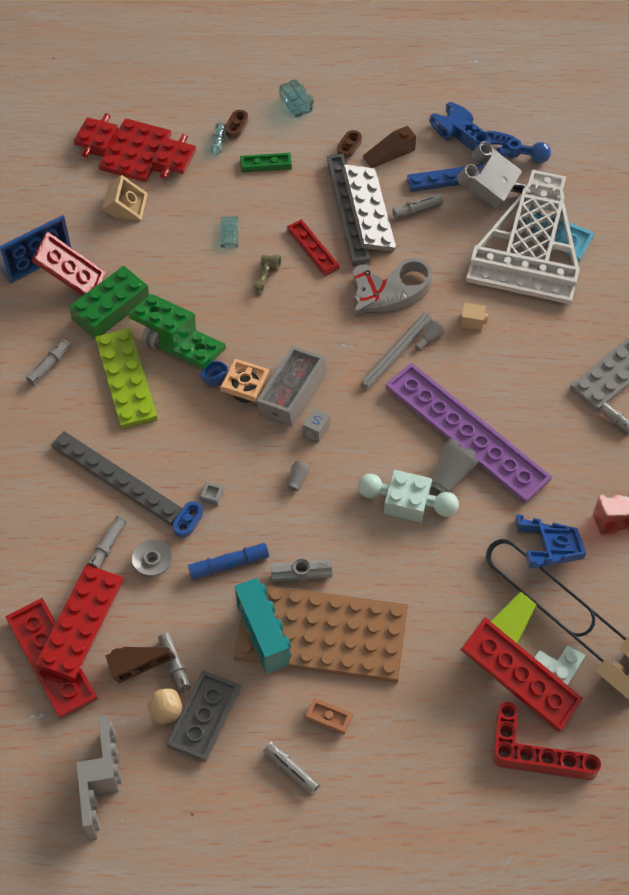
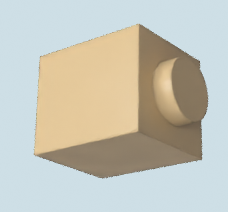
[460,303,488,331]

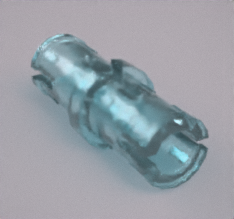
[211,122,225,155]

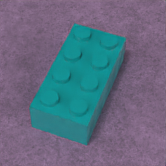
[234,577,291,674]

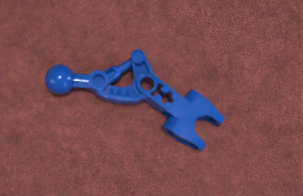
[429,102,551,164]

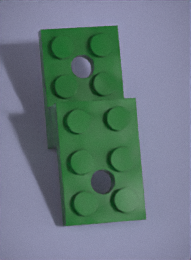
[128,294,226,370]

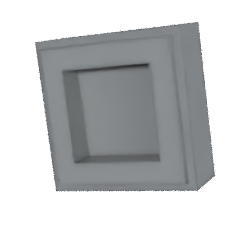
[199,481,225,506]

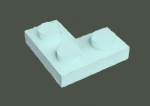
[535,645,586,685]

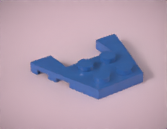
[515,514,586,569]

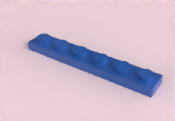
[407,164,483,192]

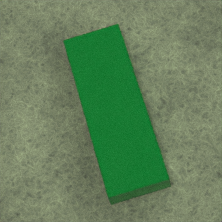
[240,152,292,172]

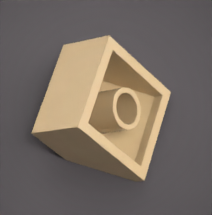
[102,175,148,221]

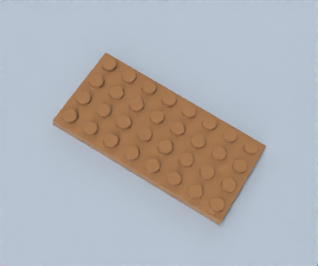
[234,585,408,683]

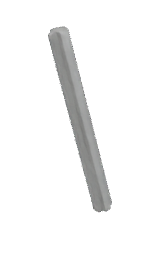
[361,312,432,389]

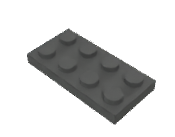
[167,670,241,762]

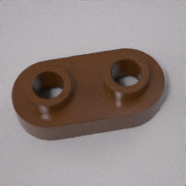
[225,110,248,138]
[337,130,362,158]

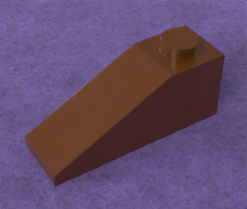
[363,125,416,168]
[105,647,176,684]

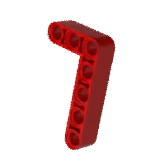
[493,701,601,780]

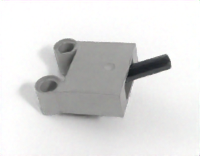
[457,141,526,209]

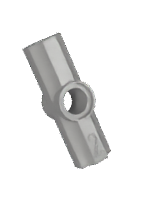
[271,558,333,583]

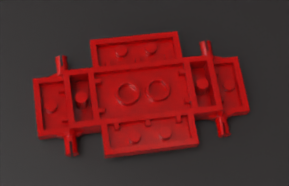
[74,113,196,182]

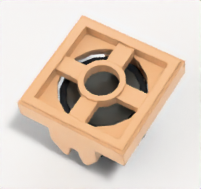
[220,359,270,403]

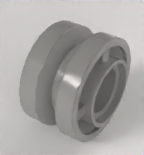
[142,327,159,350]

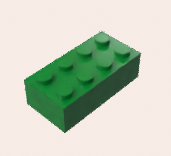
[69,265,149,340]

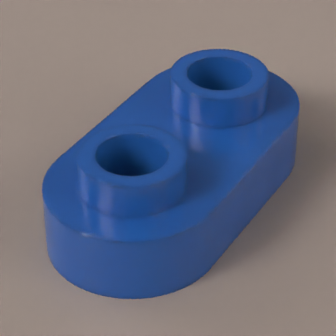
[173,501,203,538]

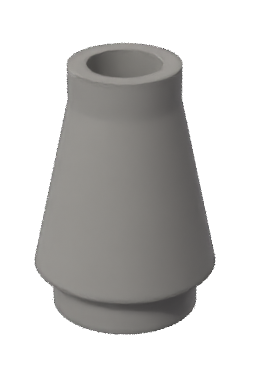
[287,461,309,491]

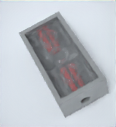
[256,346,327,426]

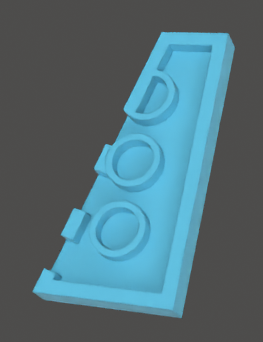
[523,207,595,262]

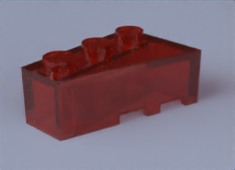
[593,494,629,535]

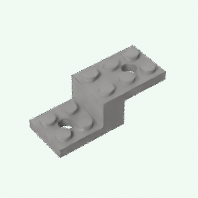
[76,715,122,840]

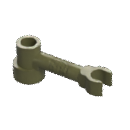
[254,254,281,294]

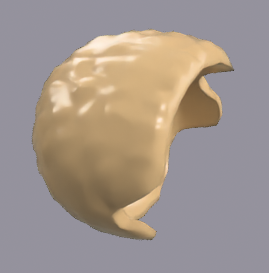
[148,688,182,725]

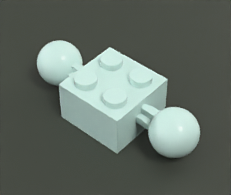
[358,469,459,523]

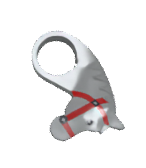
[353,258,432,317]

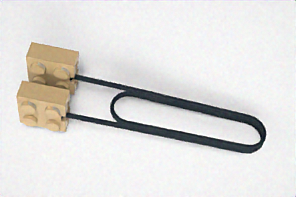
[486,539,629,699]

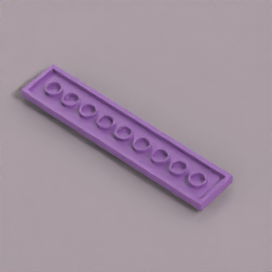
[385,362,552,504]

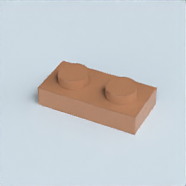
[305,698,353,735]

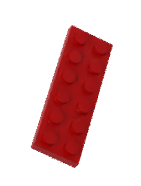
[35,564,124,682]
[5,597,98,719]
[460,617,583,732]

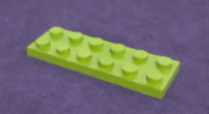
[95,328,158,429]

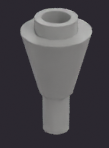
[415,321,444,350]

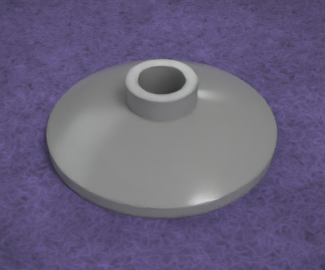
[132,539,172,576]

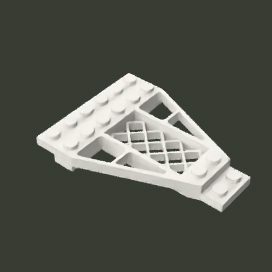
[466,170,580,305]

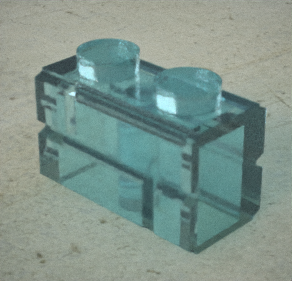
[279,79,314,118]

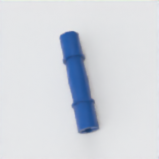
[188,543,269,580]

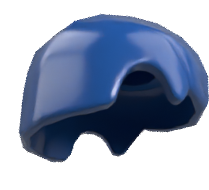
[199,361,229,387]

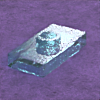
[220,216,238,248]

